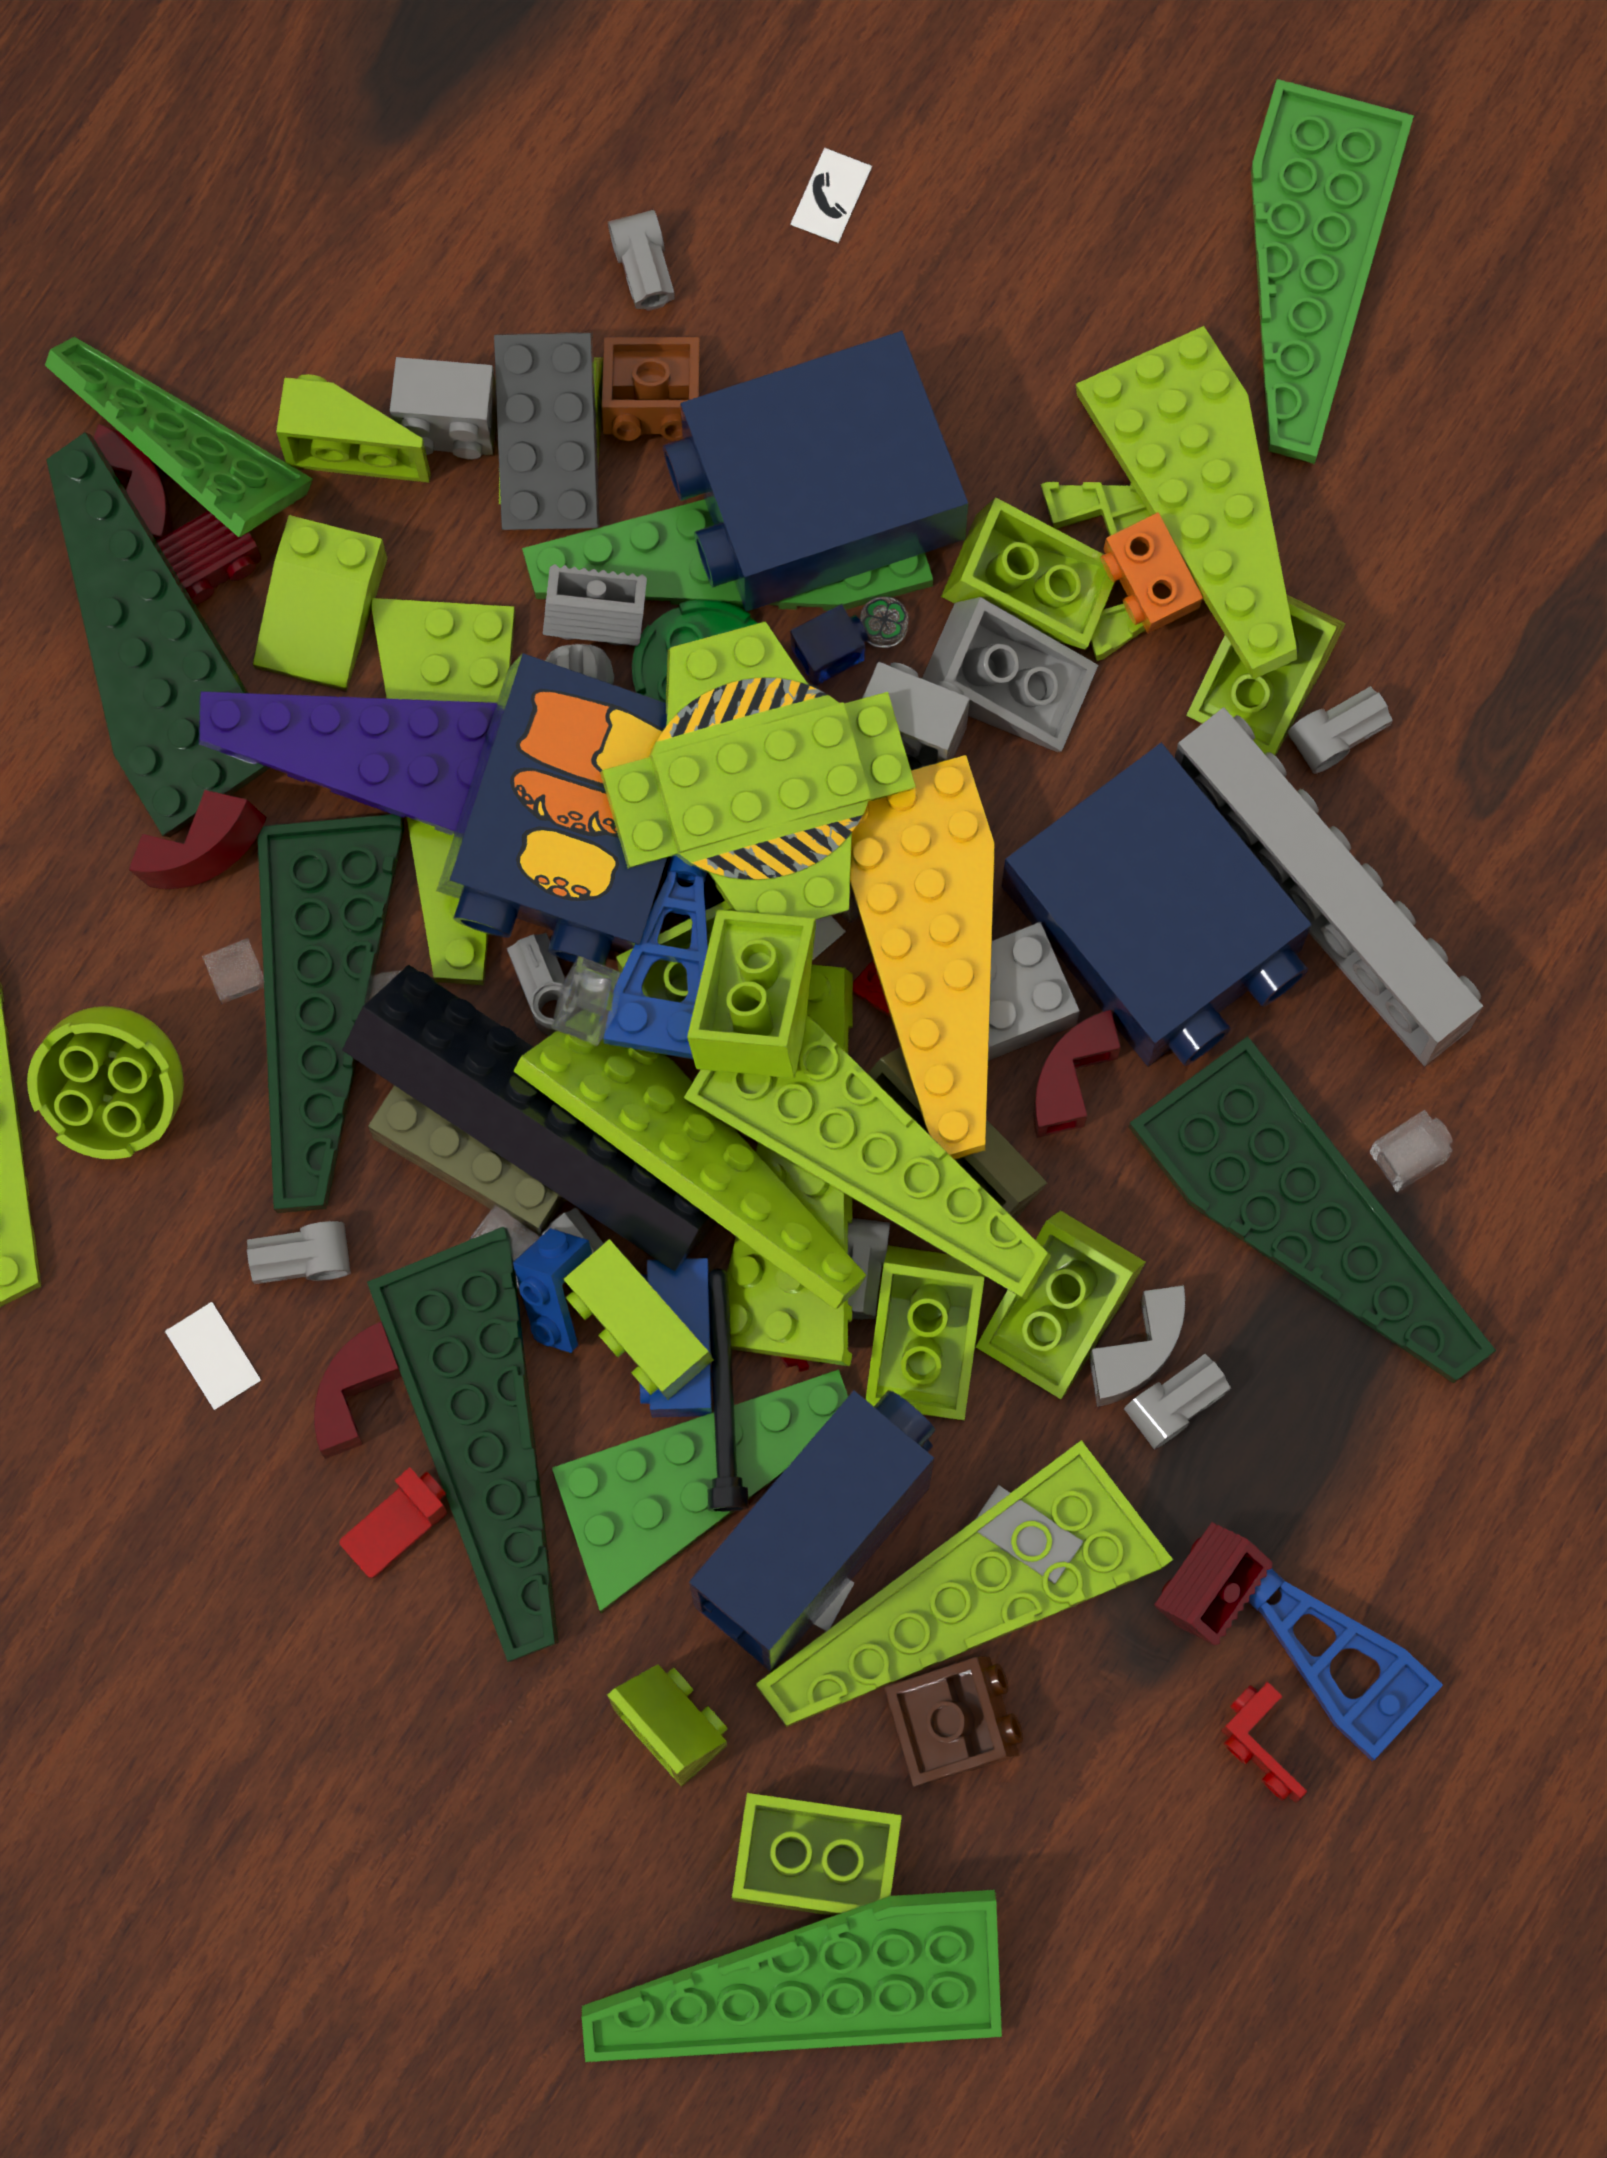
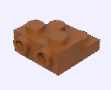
[602,337,700,441]

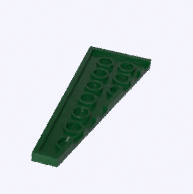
[258,814,404,1213]
[367,1227,559,1662]

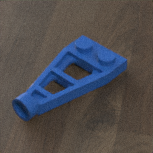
[603,856,708,1059]
[1249,1569,1443,1761]

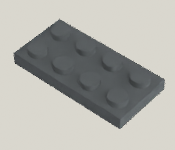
[494,332,600,530]

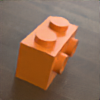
[1100,512,1203,634]

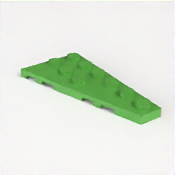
[45,337,313,538]
[552,1369,848,1613]

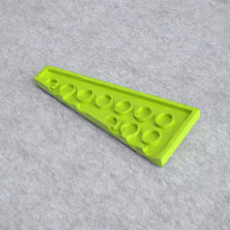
[371,598,516,985]
[710,965,853,1366]
[684,1013,1051,1300]
[756,1440,1173,1727]

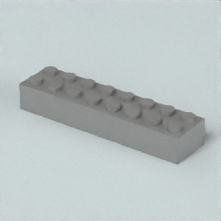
[1175,707,1483,1067]

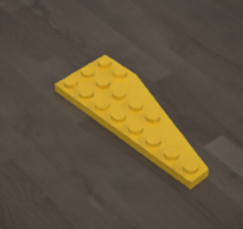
[850,755,995,1159]

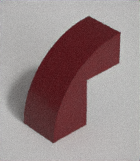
[94,424,172,541]
[129,790,267,889]
[1033,1010,1121,1138]
[314,1322,402,1459]

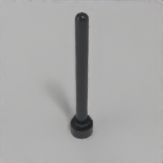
[707,1268,749,1512]

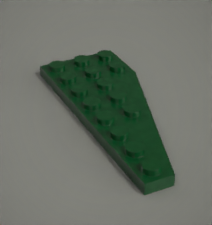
[46,432,270,837]
[1128,1036,1496,1383]

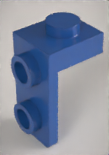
[513,1228,592,1353]

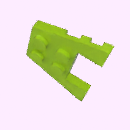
[1041,482,1151,661]

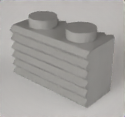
[543,564,647,646]

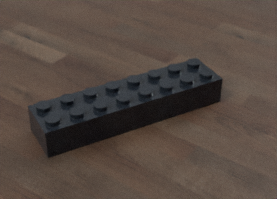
[342,965,717,1271]

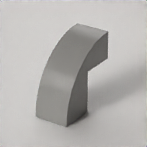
[1089,1285,1185,1407]

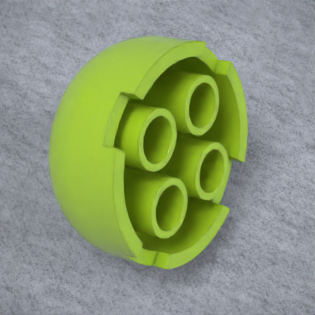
[27,1006,184,1159]

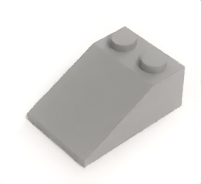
[922,597,1098,752]

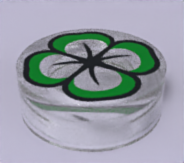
[860,596,908,648]

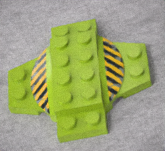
[600,622,916,920]

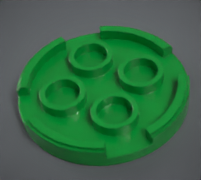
[632,600,758,703]

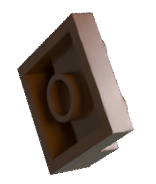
[884,1657,1023,1787]

